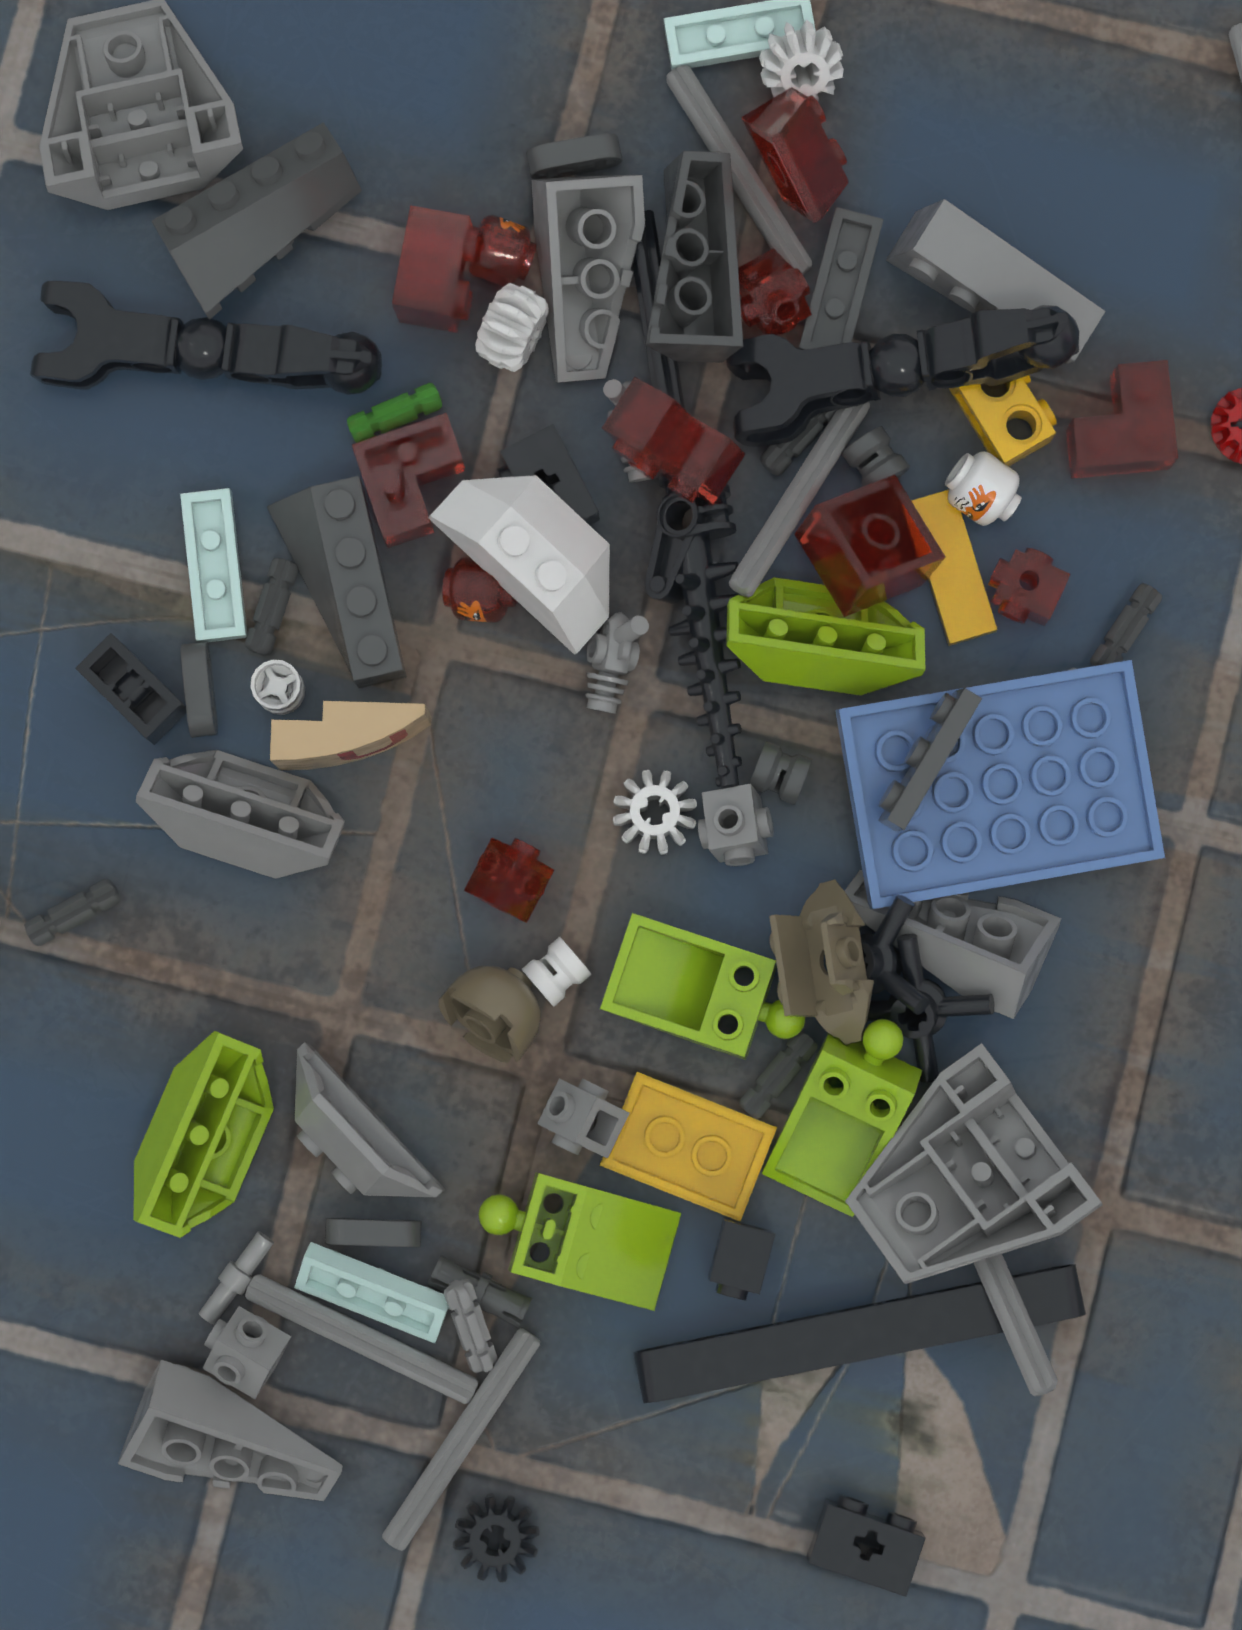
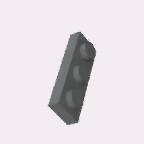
[799,207,884,350]
[878,688,982,831]

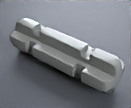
[444,1279,498,1373]

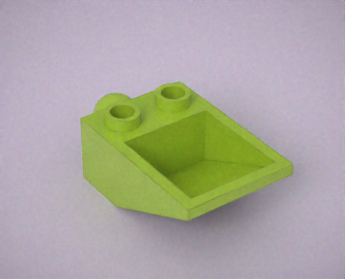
[600,913,805,1060]
[762,1019,922,1217]
[479,1172,681,1311]

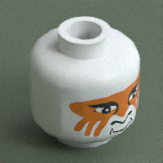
[945,451,1022,526]

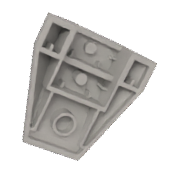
[39,0,243,210]
[845,1043,1103,1284]

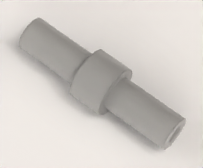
[199,1231,274,1325]

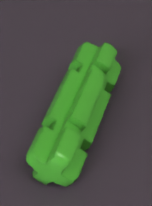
[347,383,442,443]

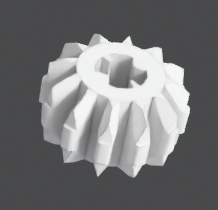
[759,19,844,109]
[475,283,549,372]
[613,770,697,855]

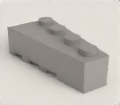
[886,199,1106,363]

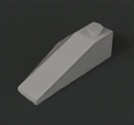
[531,175,645,383]

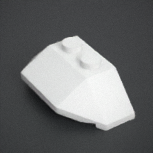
[428,475,610,655]

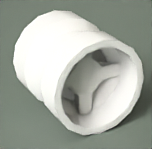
[251,660,305,715]
[522,937,592,1007]

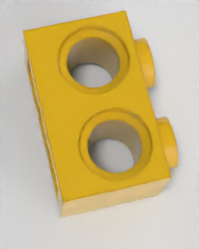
[949,375,1057,466]

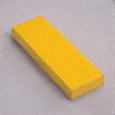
[905,490,998,646]

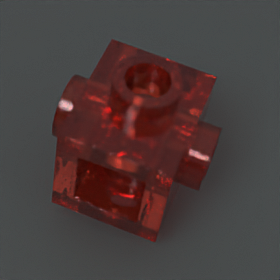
[738,248,812,335]
[987,548,1071,626]
[464,838,554,923]

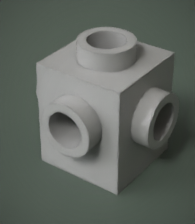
[698,784,774,866]
[537,1078,630,1159]
[203,1306,291,1399]

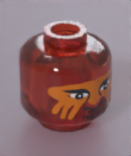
[460,215,537,286]
[442,557,517,623]

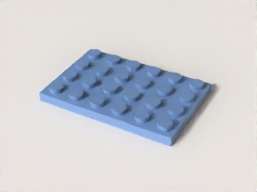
[835,660,1165,909]

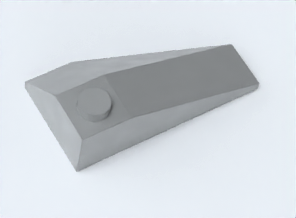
[845,870,1061,1019]
[118,1360,343,1501]

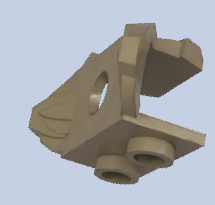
[769,879,874,1045]

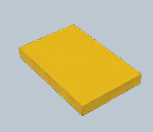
[600,1072,777,1221]

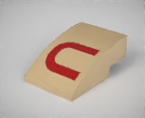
[270,701,431,770]

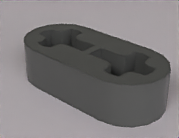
[526,133,623,179]
[181,642,218,738]
[325,1218,422,1247]

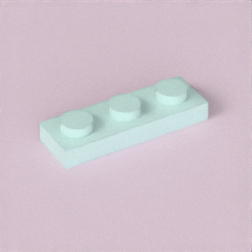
[663,0,816,70]
[180,488,247,642]
[294,1242,449,1343]

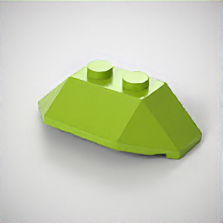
[727,577,925,696]
[133,1031,274,1238]

